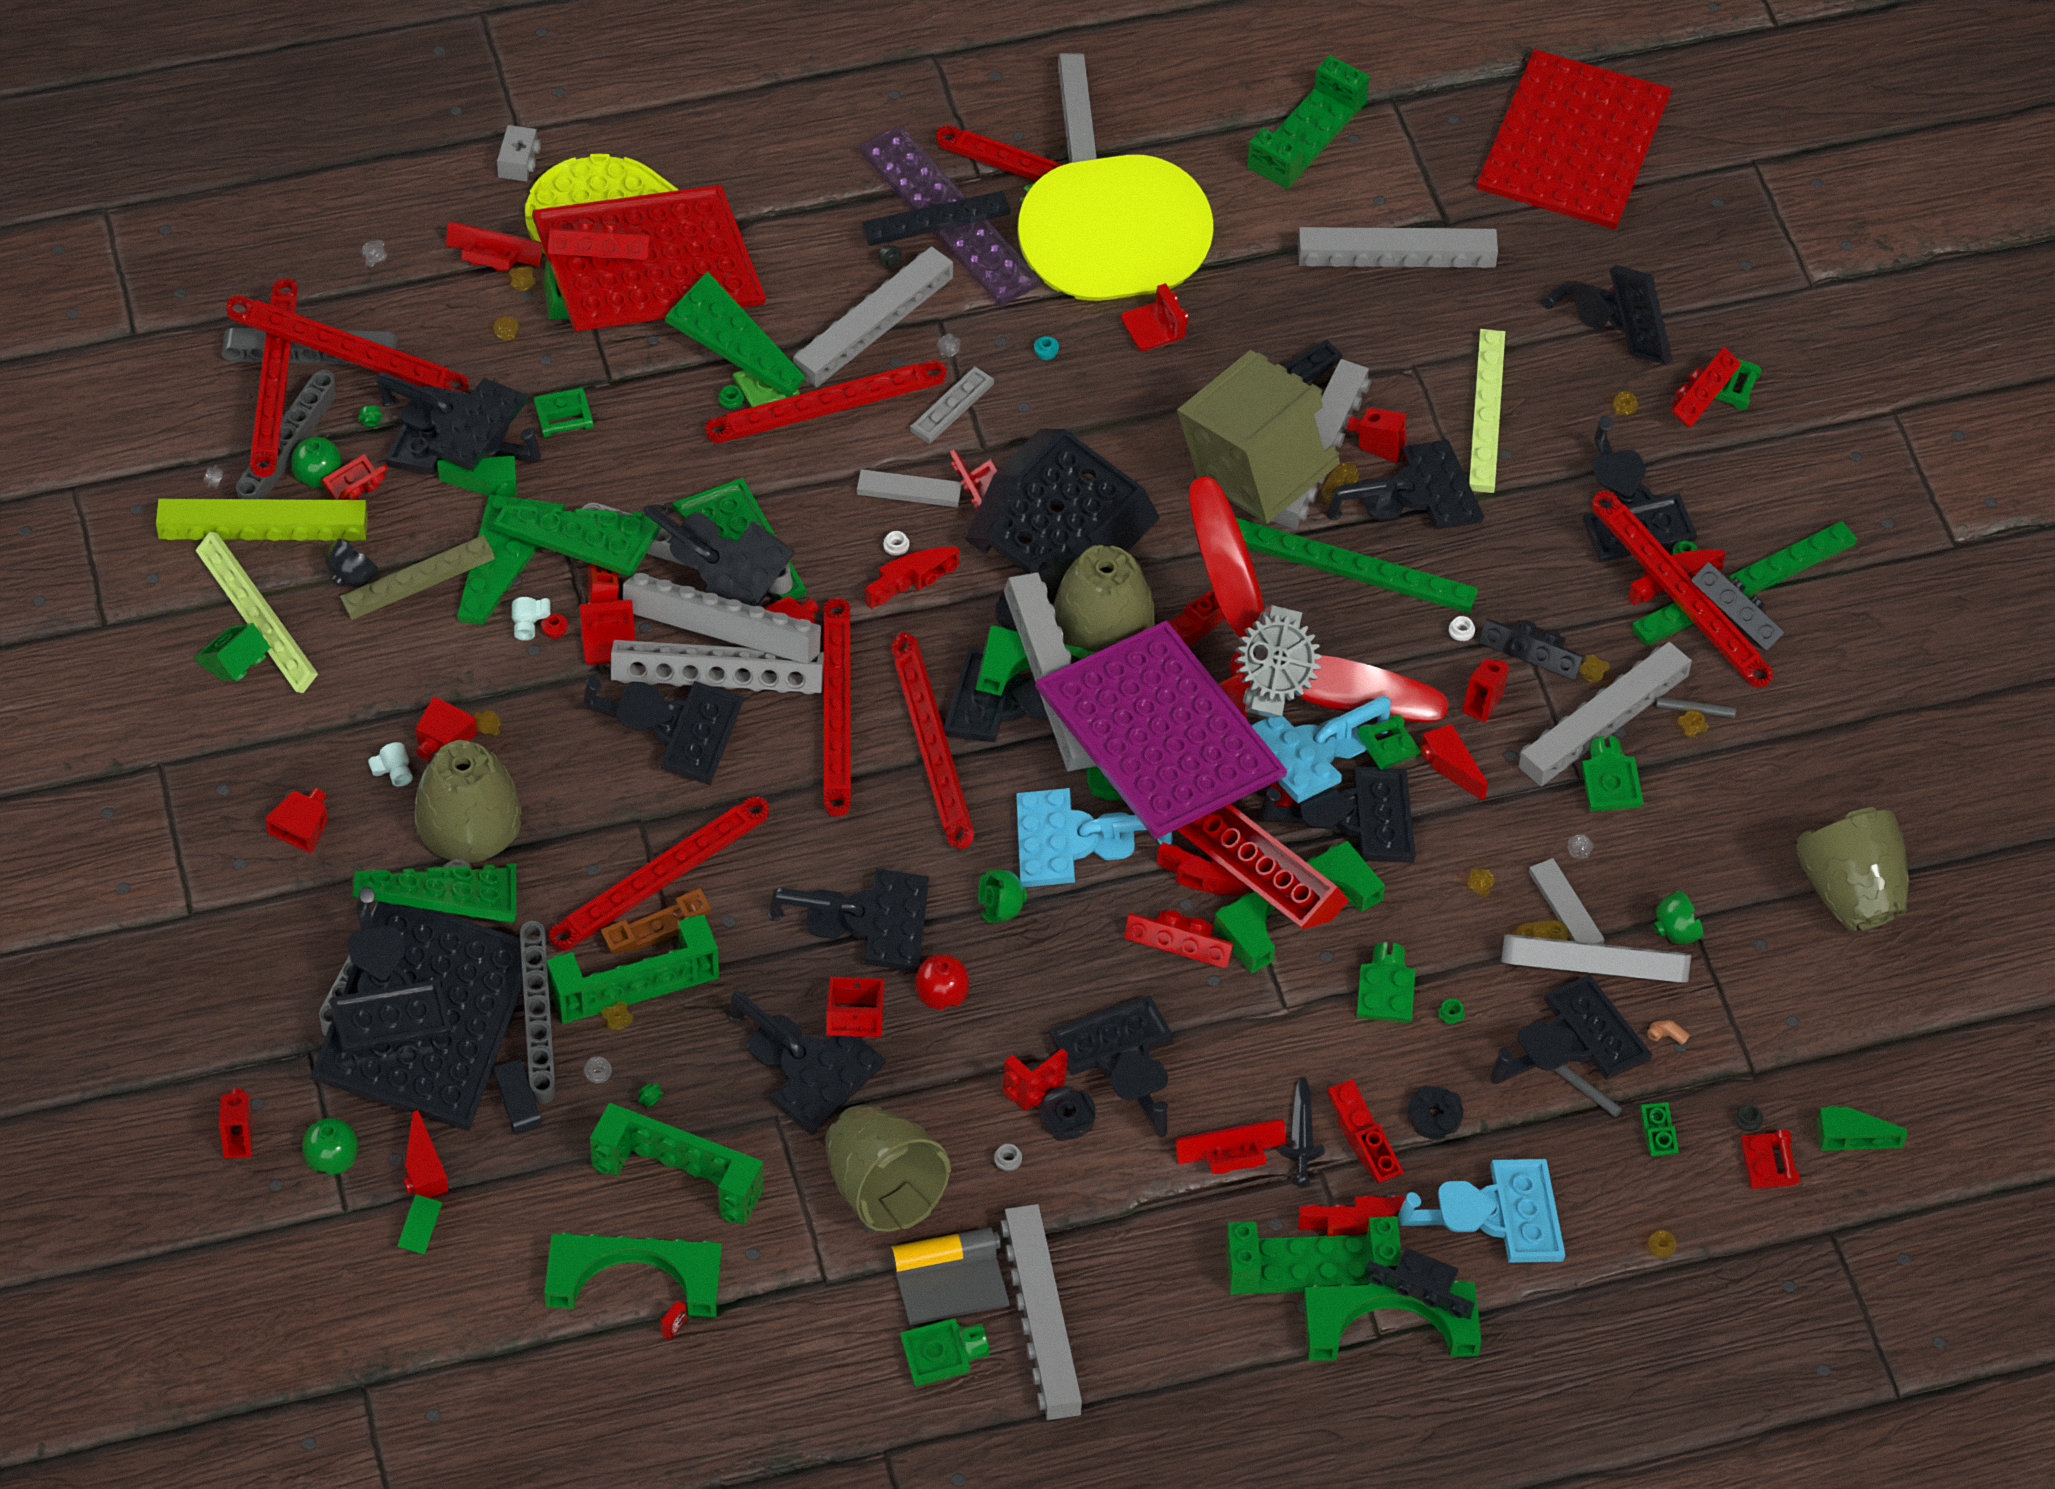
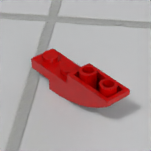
[865,547,959,610]
[1628,549,1726,606]
[1168,590,1224,647]
[1157,842,1254,896]
[1327,1079,1404,1184]
[1298,1195,1406,1236]

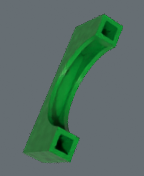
[976,625,1097,696]
[1214,841,1385,974]
[544,1232,722,1317]
[1303,1280,1481,1361]

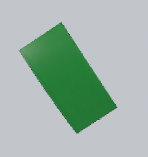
[1640,1102,1679,1157]
[397,1194,443,1256]

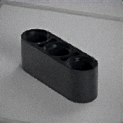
[493,1059,542,1135]

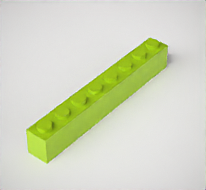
[156,499,368,541]

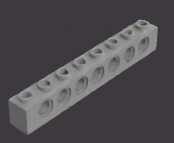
[611,640,824,694]

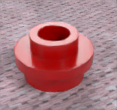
[541,613,568,638]

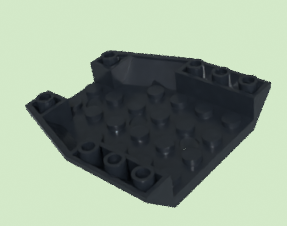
[965,428,1160,598]

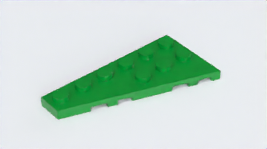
[665,271,805,397]
[672,478,806,600]
[457,494,566,625]
[493,505,662,577]
[352,863,516,923]

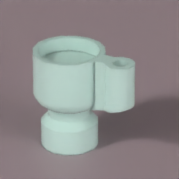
[512,597,550,640]
[368,742,413,787]

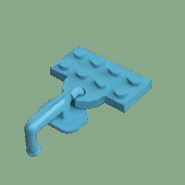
[1251,696,1391,803]
[1017,788,1173,887]
[1397,1159,1565,1263]

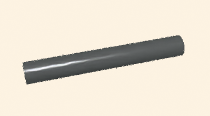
[1656,697,1736,718]
[1554,1065,1622,1117]

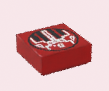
[661,1300,686,1340]

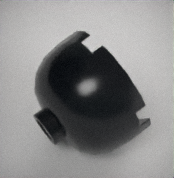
[325,538,378,587]

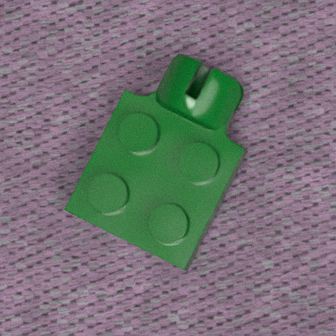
[1581,735,1643,812]
[1357,942,1416,1023]
[900,1318,990,1387]

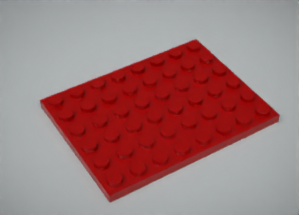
[1476,49,1672,230]
[532,185,766,332]

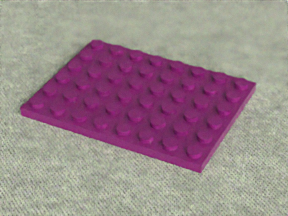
[1035,620,1288,840]

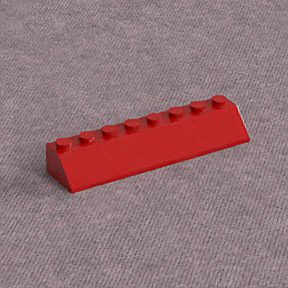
[1176,804,1349,930]

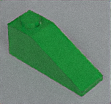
[437,456,517,497]
[1816,1106,1908,1151]

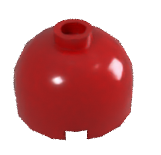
[915,954,969,1010]

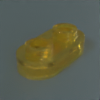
[1321,462,1359,504]
[1515,920,1569,940]

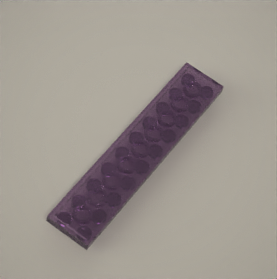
[860,126,1041,307]

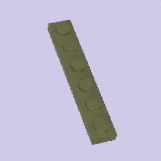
[340,535,495,620]

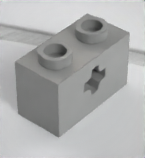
[497,125,541,181]

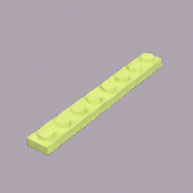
[1469,329,1505,493]
[195,532,318,693]

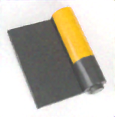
[891,1227,1009,1326]

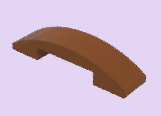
[601,888,711,954]

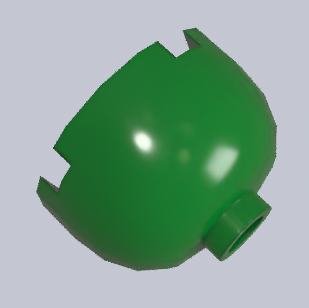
[291,436,342,488]
[978,869,1027,923]
[1653,890,1704,945]
[302,1117,359,1175]

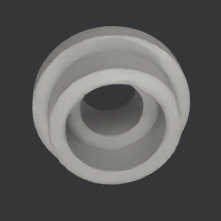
[994,1144,1022,1171]

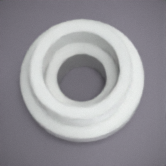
[883,531,909,556]
[1449,616,1475,641]

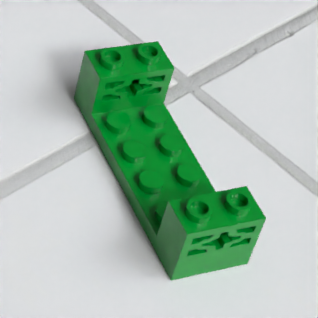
[1247,55,1370,190]
[547,914,719,1024]
[590,1103,764,1226]
[1225,1217,1402,1295]

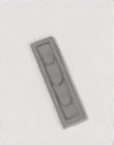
[910,366,994,444]
[857,469,962,507]
[1529,858,1605,944]

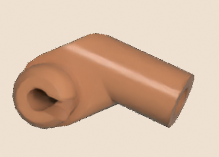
[1647,1020,1690,1045]

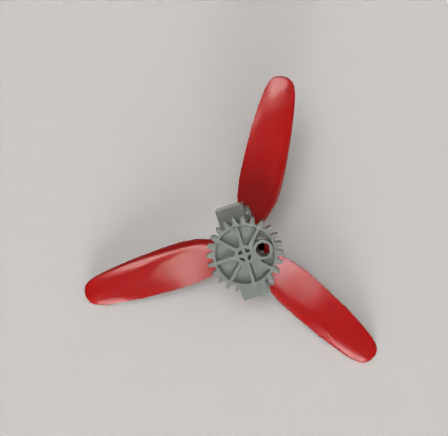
[1189,476,1448,723]

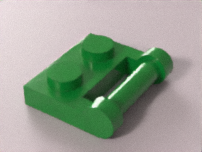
[1714,359,1762,410]
[533,388,593,438]
[1358,714,1421,770]

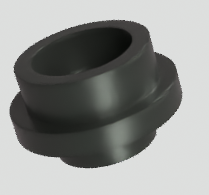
[878,245,902,269]
[1735,1104,1763,1131]

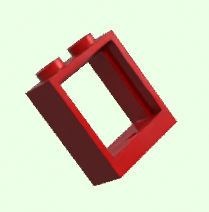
[826,977,885,1037]

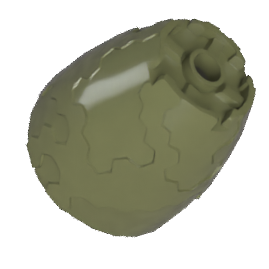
[1053,545,1155,652]
[415,740,522,863]
[1796,807,1909,931]
[825,1105,951,1232]

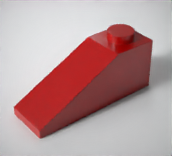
[588,563,619,603]
[1420,724,1488,800]
[403,1110,448,1198]

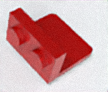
[1121,283,1189,351]
[321,454,389,500]
[580,600,636,665]
[1002,1049,1068,1111]

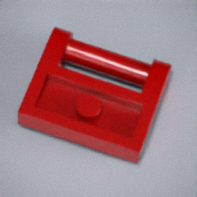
[1740,1130,1801,1189]

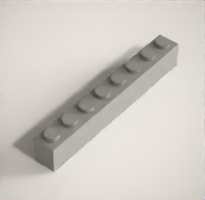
[1298,227,1498,268]
[793,246,953,389]
[1272,359,1371,529]
[623,573,821,664]
[1004,573,1097,771]
[1519,642,1692,787]
[1000,1204,1082,1420]

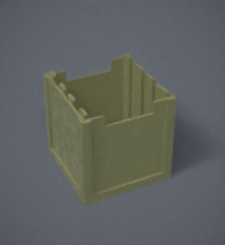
[1177,350,1340,524]

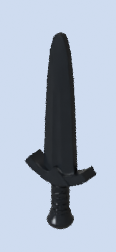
[1279,1077,1325,1187]

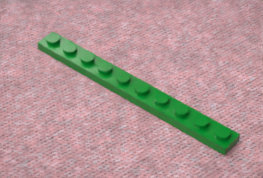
[1235,517,1478,613]
[1631,521,1857,647]

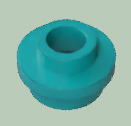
[1034,336,1059,360]

